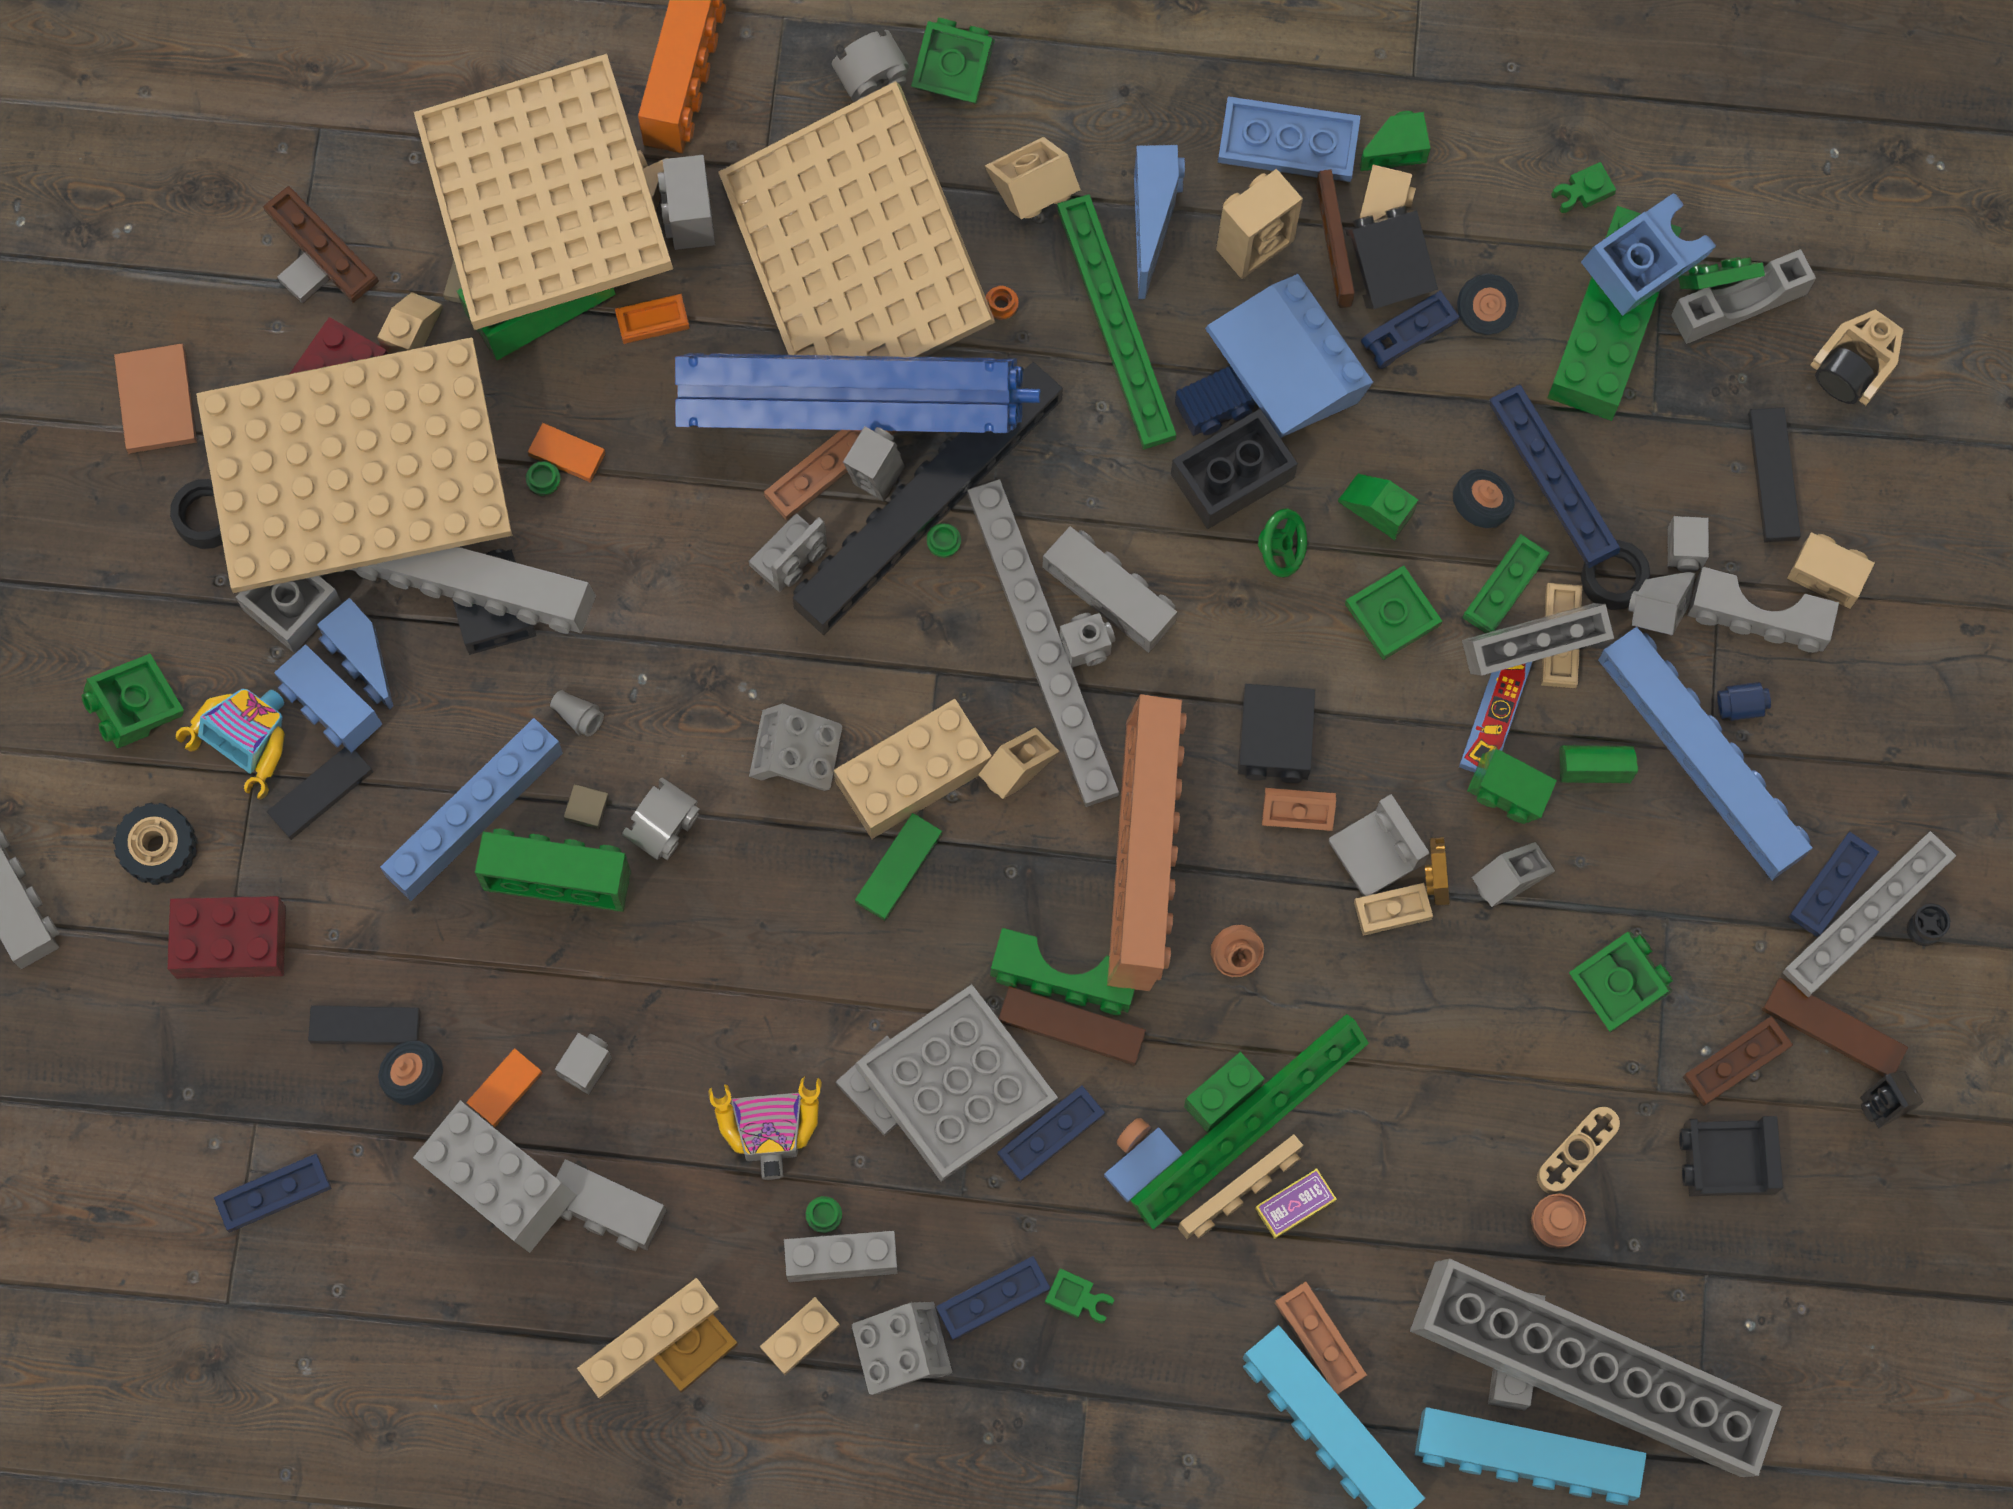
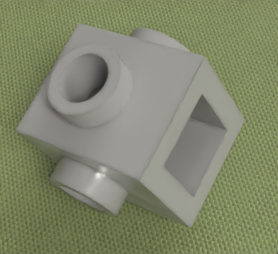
[1059,613,1115,668]

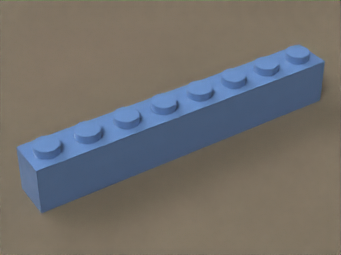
[1598,627,1812,880]

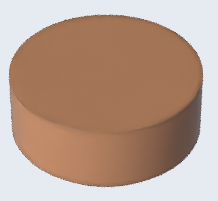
[1117,1118,1151,1154]

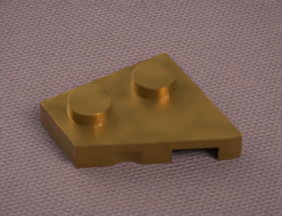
[1425,837,1450,906]

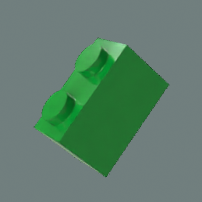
[1467,748,1557,824]
[1184,1051,1265,1133]

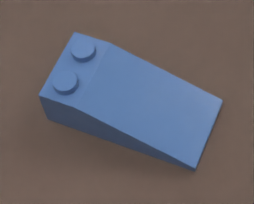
[1134,145,1185,299]

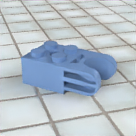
[1581,193,1716,316]

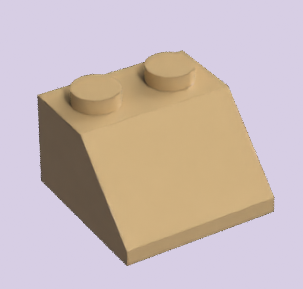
[985,137,1080,219]

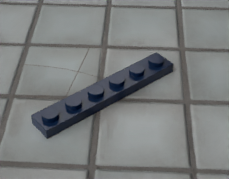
[1490,384,1620,568]

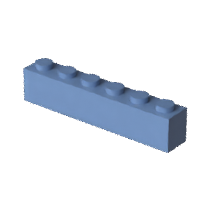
[380,718,563,901]

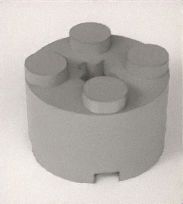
[832,30,910,102]
[622,777,700,860]

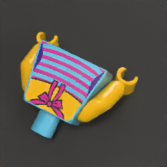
[176,689,285,800]

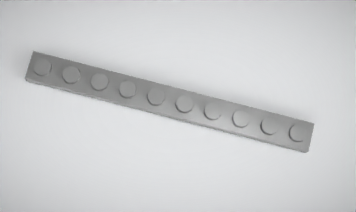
[967,479,1119,807]

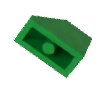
[1360,111,1431,171]
[1338,473,1418,540]

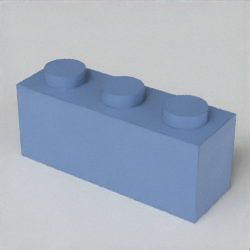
[274,644,382,753]

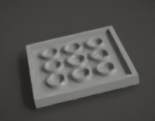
[855,984,1058,1182]

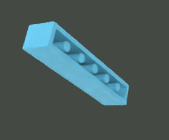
[1243,1325,1425,1509]
[1414,1407,1646,1505]

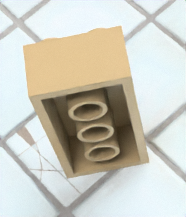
[834,699,992,839]

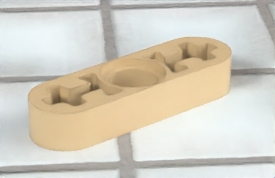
[1537,1107,1620,1194]

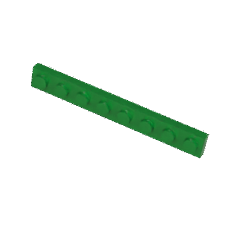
[1057,194,1176,450]
[1130,1014,1369,1230]

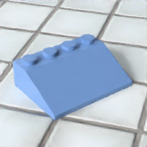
[1205,274,1373,438]

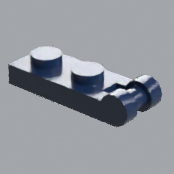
[1361,290,1460,369]

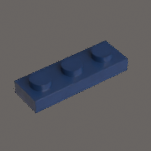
[1788,831,1879,938]
[997,1085,1105,1183]
[214,1153,332,1233]
[936,1256,1051,1341]

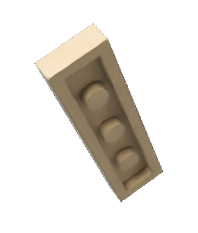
[1178,1134,1303,1239]
[577,1278,719,1399]

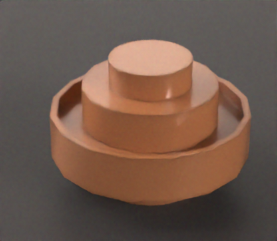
[1210,925,1264,977]
[1531,1193,1586,1249]

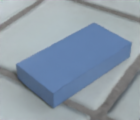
[1104,1127,1183,1203]

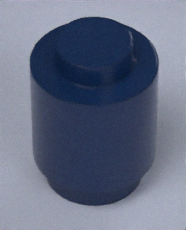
[1717,682,1771,721]

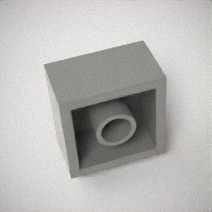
[658,155,715,250]
[236,576,342,653]

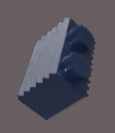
[1175,366,1255,436]

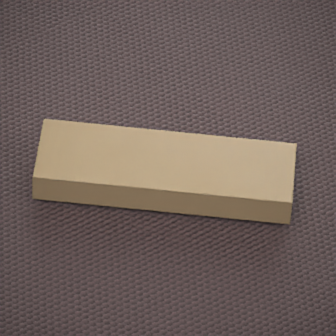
[1541,583,1582,688]

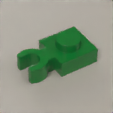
[1551,162,1616,213]
[1045,1268,1114,1323]

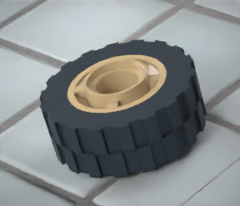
[113,803,198,885]

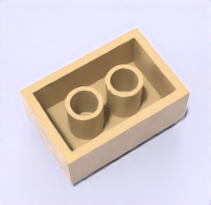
[1216,169,1303,279]

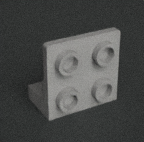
[749,513,827,592]
[749,703,842,791]
[1329,794,1430,897]
[852,1302,952,1395]

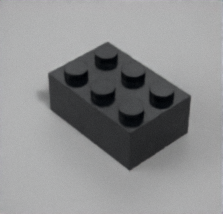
[1171,409,1298,529]

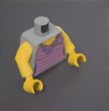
[708,1077,822,1180]

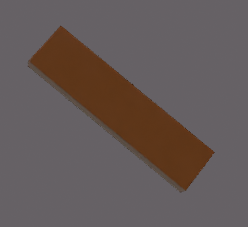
[1316,169,1355,308]
[263,186,379,303]
[1762,978,1908,1077]
[998,986,1146,1066]

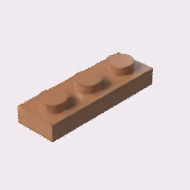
[1275,1282,1367,1395]

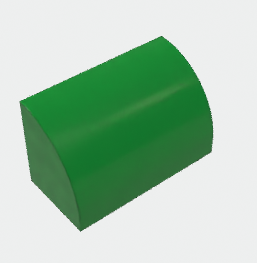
[1559,745,1638,783]

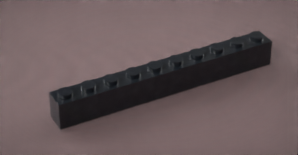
[792,362,1063,635]

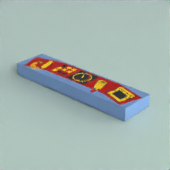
[1459,661,1533,773]

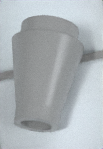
[550,690,604,736]

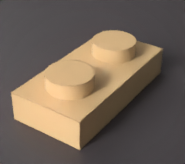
[1354,883,1433,936]
[760,1297,840,1375]

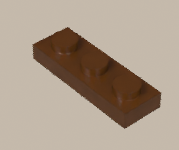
[1683,1016,1793,1106]

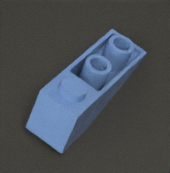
[317,598,393,710]

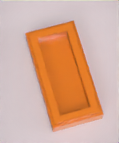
[615,294,690,344]
[528,423,606,483]
[466,1048,543,1128]

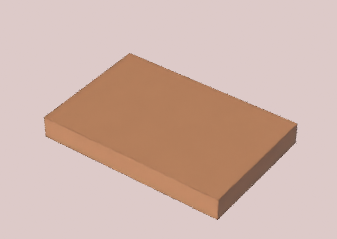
[114,344,197,454]

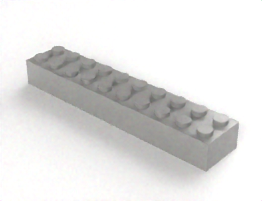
[1410,1258,1782,1477]

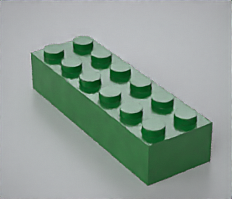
[1547,205,1682,421]

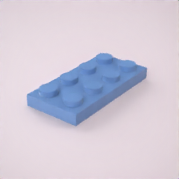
[1218,97,1361,182]

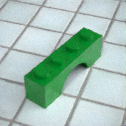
[990,928,1135,1015]

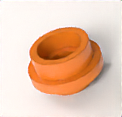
[985,286,1018,320]

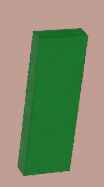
[1462,534,1549,633]
[855,813,942,921]

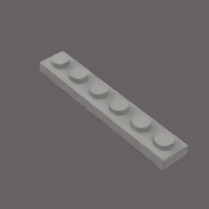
[1782,831,1956,998]

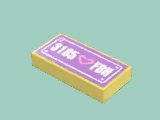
[1255,1169,1337,1239]

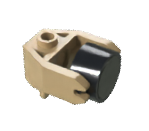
[1810,309,1903,406]

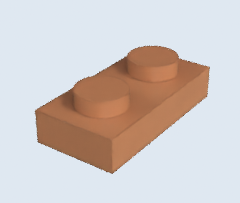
[1262,788,1336,831]

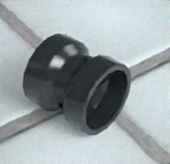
[1907,903,1951,946]

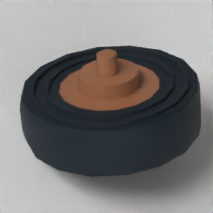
[1457,273,1519,335]
[1453,469,1515,529]
[378,1041,443,1105]

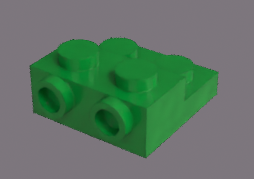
[911,17,995,104]
[82,654,184,749]
[1569,932,1673,1032]

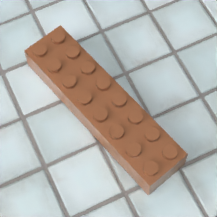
[1107,694,1187,991]

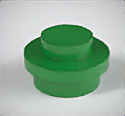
[526,461,561,496]
[927,523,961,558]
[806,1196,842,1233]

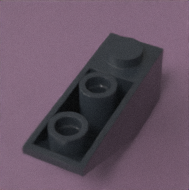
[1860,1070,1924,1129]

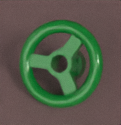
[1258,508,1307,578]

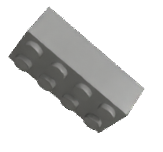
[413,1100,577,1253]

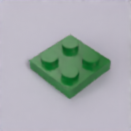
[1678,257,1765,289]
[1345,565,1443,660]

